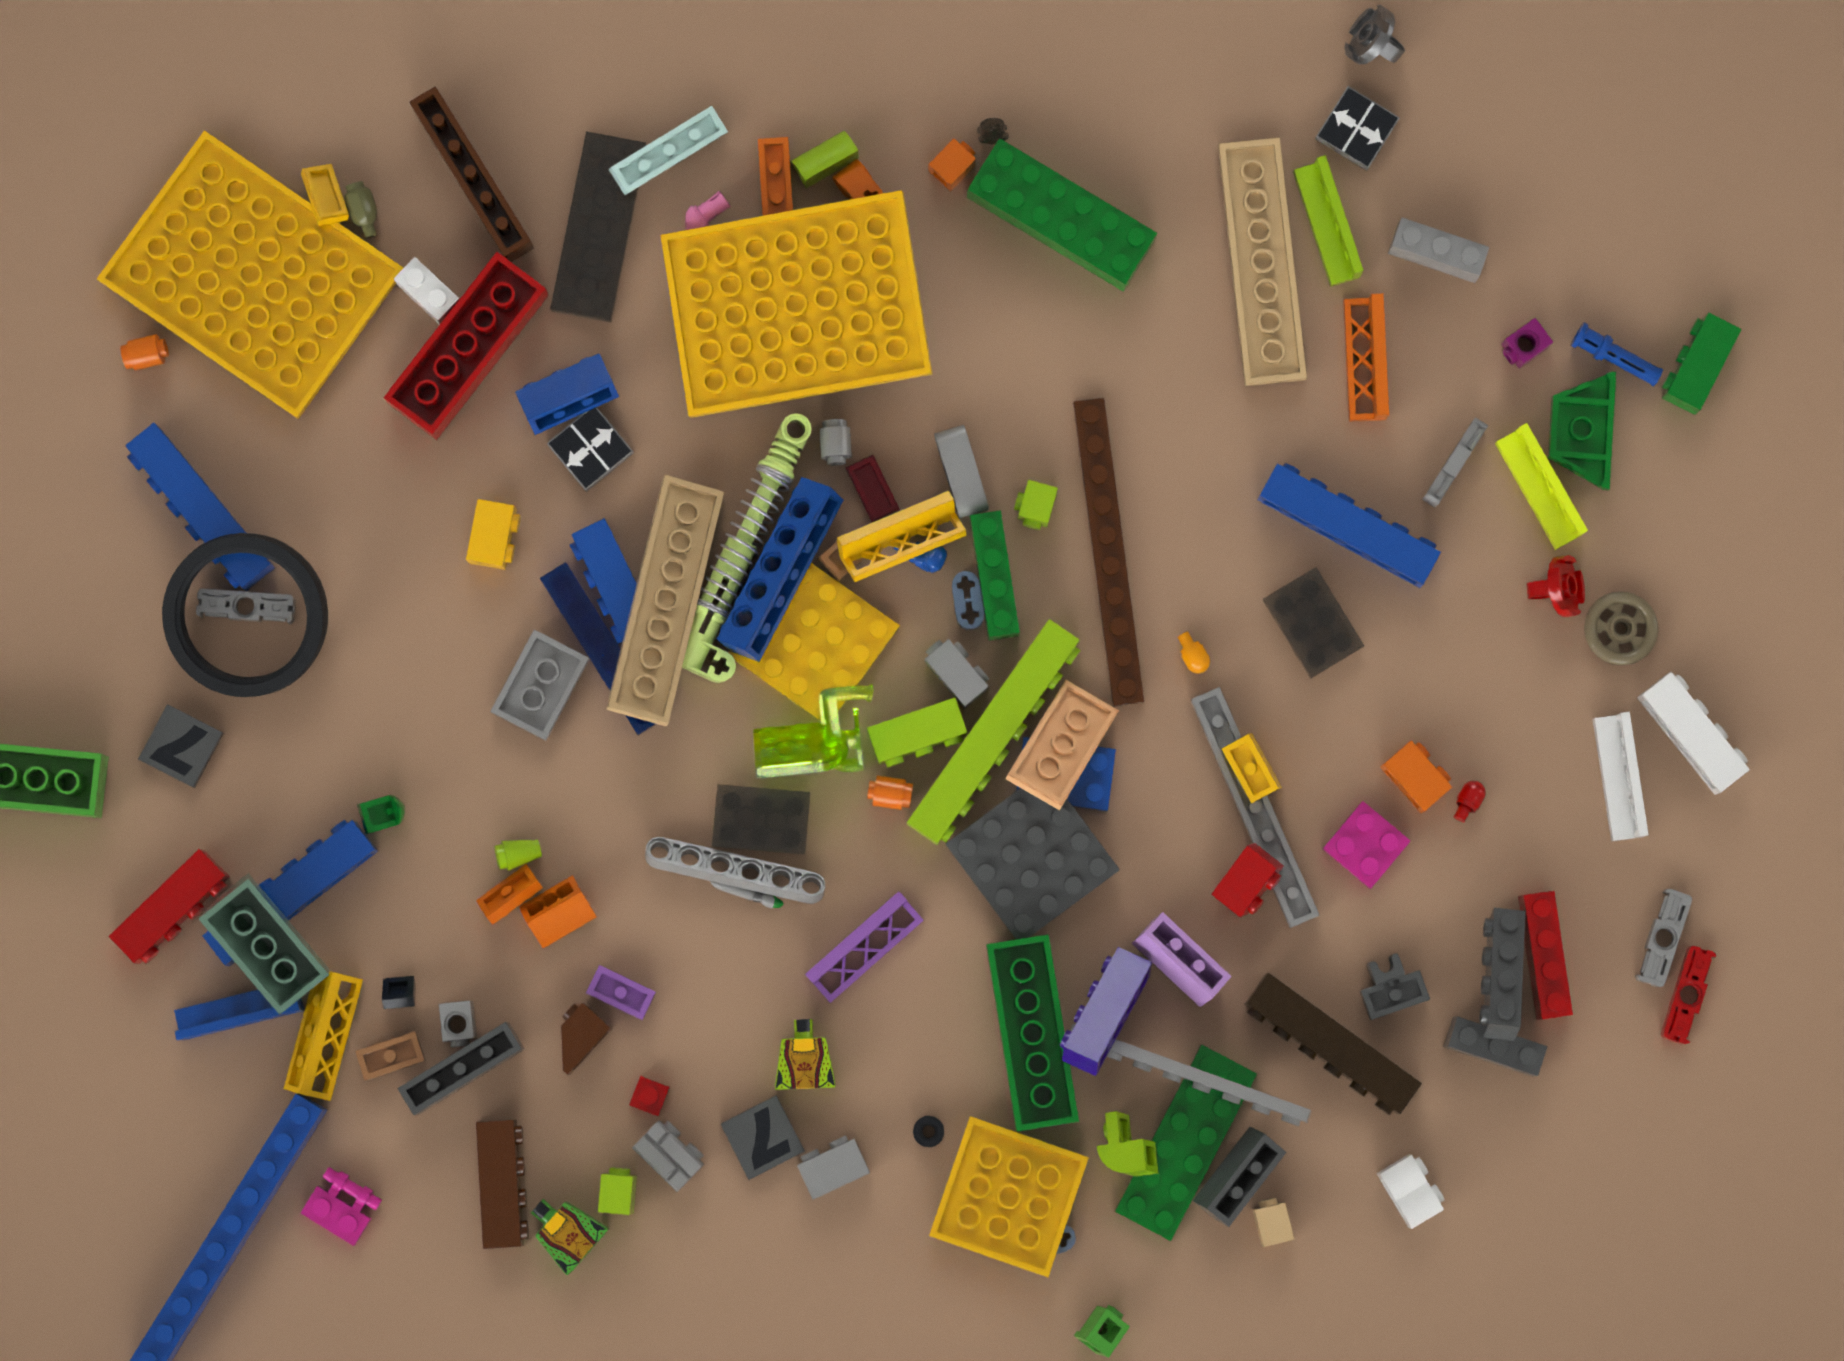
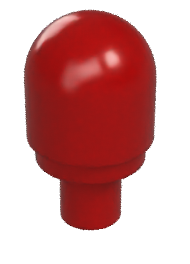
[1453,780,1486,823]

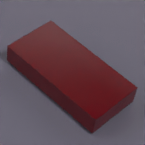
[845,455,900,523]

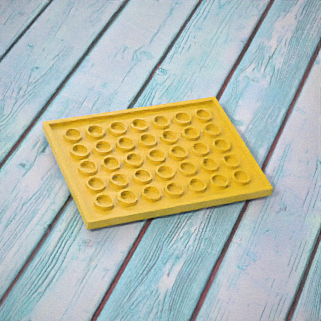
[97,130,403,419]
[660,190,933,418]

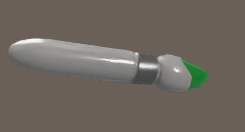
[710,881,784,908]

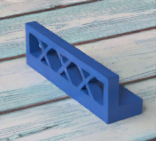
[174,990,305,1041]

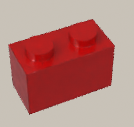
[1211,843,1284,917]

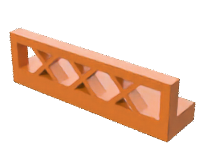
[1343,293,1389,421]

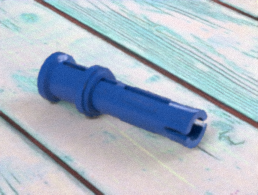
[1571,322,1663,387]

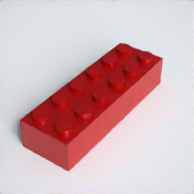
[383,252,549,441]

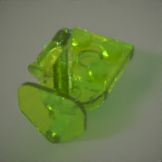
[753,684,874,778]

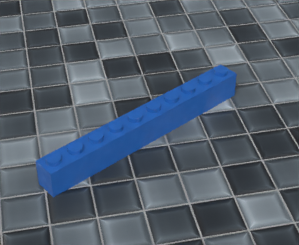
[130,1094,328,1361]

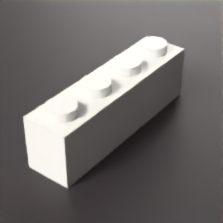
[1637,672,1750,795]

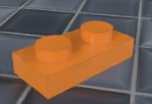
[476,864,543,925]

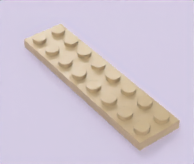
[1218,138,1307,386]
[606,475,724,726]

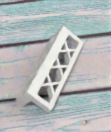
[1593,712,1649,842]

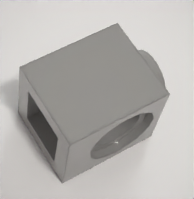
[439,1001,477,1047]

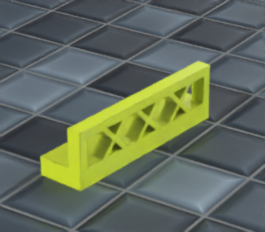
[1495,423,1588,550]

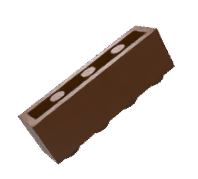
[476,1120,529,1249]

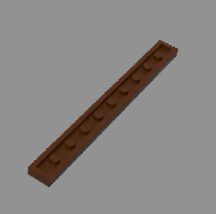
[1073,398,1144,707]

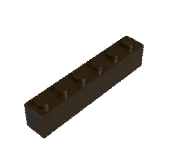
[1244,973,1422,1115]

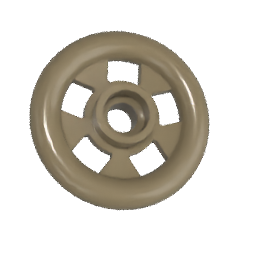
[1584,592,1658,665]

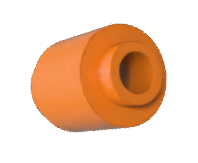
[120,334,169,371]
[867,775,913,810]

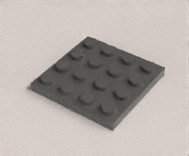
[945,788,1120,939]

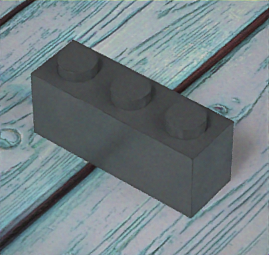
[1443,1016,1548,1077]
[1193,1127,1286,1227]

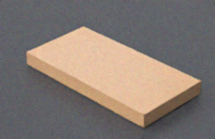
[1006,679,1119,810]

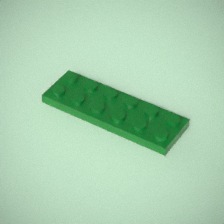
[1115,1044,1257,1241]

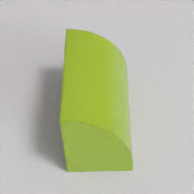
[790,130,859,188]

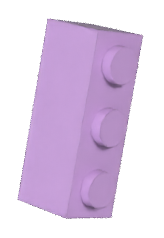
[1132,912,1232,1007]

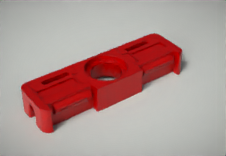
[1661,946,1716,1044]

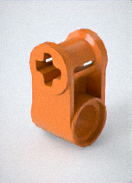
[832,158,883,200]

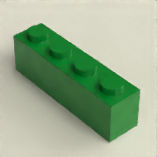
[970,510,1020,641]

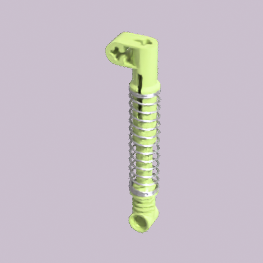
[682,413,812,683]

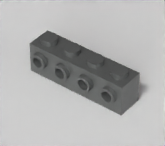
[1479,908,1525,1041]

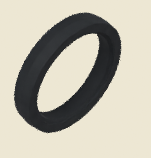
[162,533,328,697]

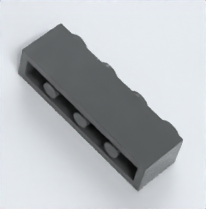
[397,1022,525,1115]

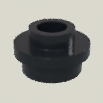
[913,1116,944,1147]

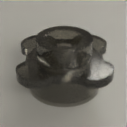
[977,118,1009,145]

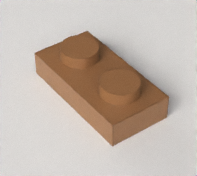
[355,1031,426,1081]

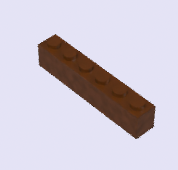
[409,86,534,262]

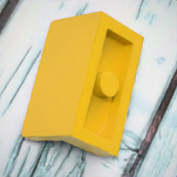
[1222,733,1282,804]

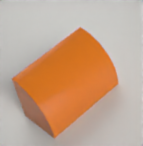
[519,875,597,948]

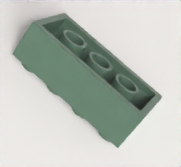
[198,873,329,1015]

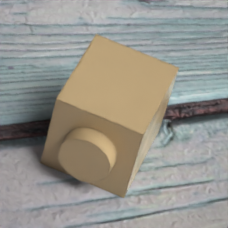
[1252,1198,1295,1247]

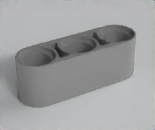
[934,425,989,518]

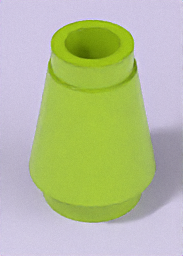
[494,839,542,871]

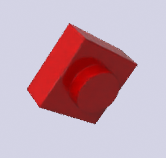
[629,1076,670,1116]

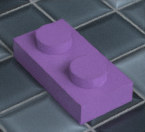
[586,965,656,1020]

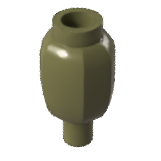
[344,181,377,239]

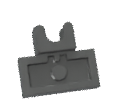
[1360,953,1430,1020]

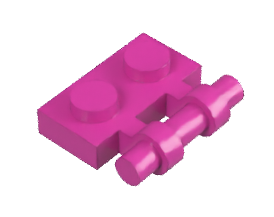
[301,1167,382,1246]

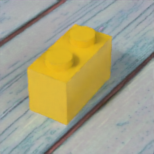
[466,499,521,570]

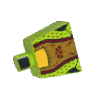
[775,1019,836,1090]

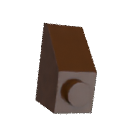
[561,1003,612,1075]

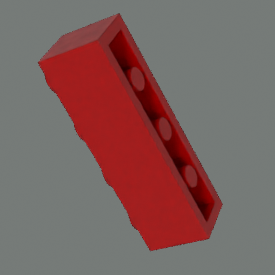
[108,849,230,964]
[1518,891,1573,1020]

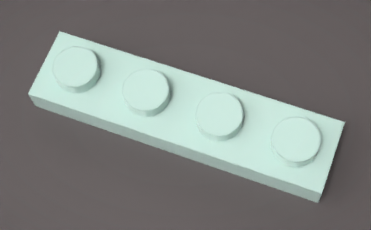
[609,106,728,195]

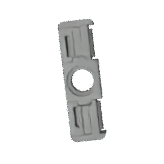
[1422,417,1488,508]
[196,589,296,624]
[1635,889,1692,987]

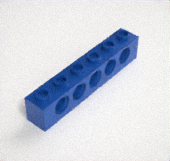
[717,477,844,662]

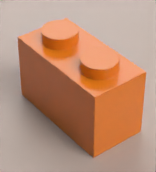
[1380,740,1452,813]

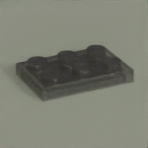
[1263,567,1364,679]
[712,784,811,855]

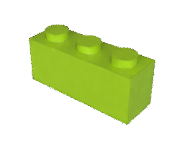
[867,697,967,768]

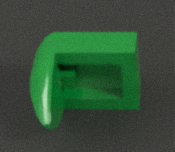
[357,795,405,834]

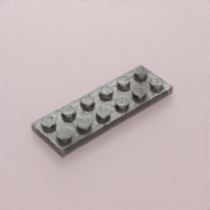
[550,131,647,323]

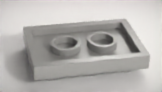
[490,630,590,741]

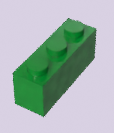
[1662,312,1742,415]

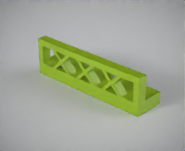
[1293,155,1364,287]

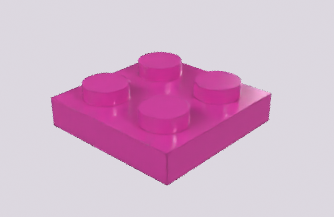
[1322,801,1410,889]

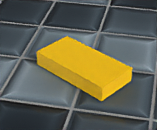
[301,164,349,226]

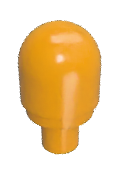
[1177,631,1210,674]

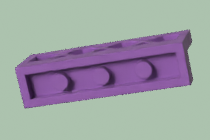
[805,891,924,1003]

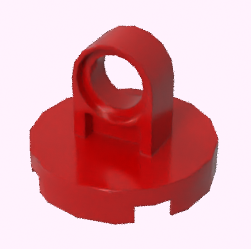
[1526,555,1585,617]

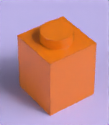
[928,138,976,192]

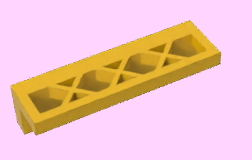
[837,491,967,582]
[283,971,363,1101]

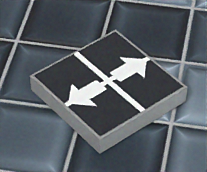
[1315,86,1400,171]
[547,407,634,492]

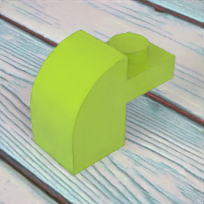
[1097,1111,1158,1176]

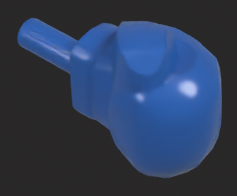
[894,541,947,573]

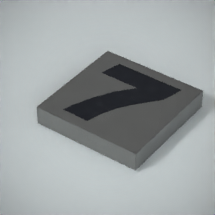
[138,704,224,788]
[721,1095,805,1180]

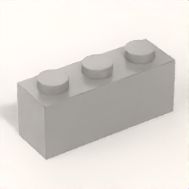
[1388,217,1489,283]

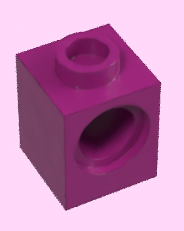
[1501,318,1553,369]

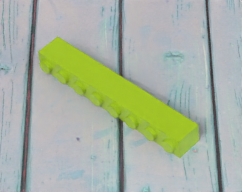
[907,619,1081,845]

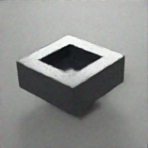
[382,976,416,1009]

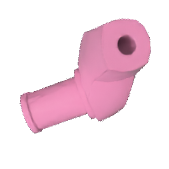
[685,191,731,230]

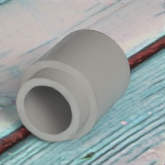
[819,419,852,466]

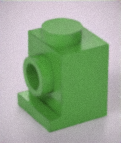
[1074,1305,1130,1358]

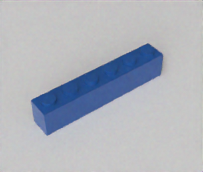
[125,423,275,591]
[1257,463,1441,588]
[202,820,378,966]

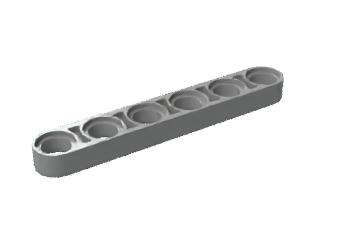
[645,837,825,904]

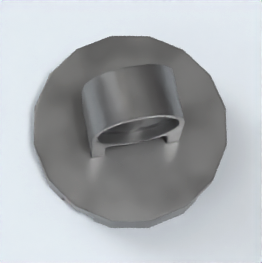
[1344,5,1405,64]

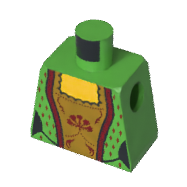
[531,1199,609,1275]

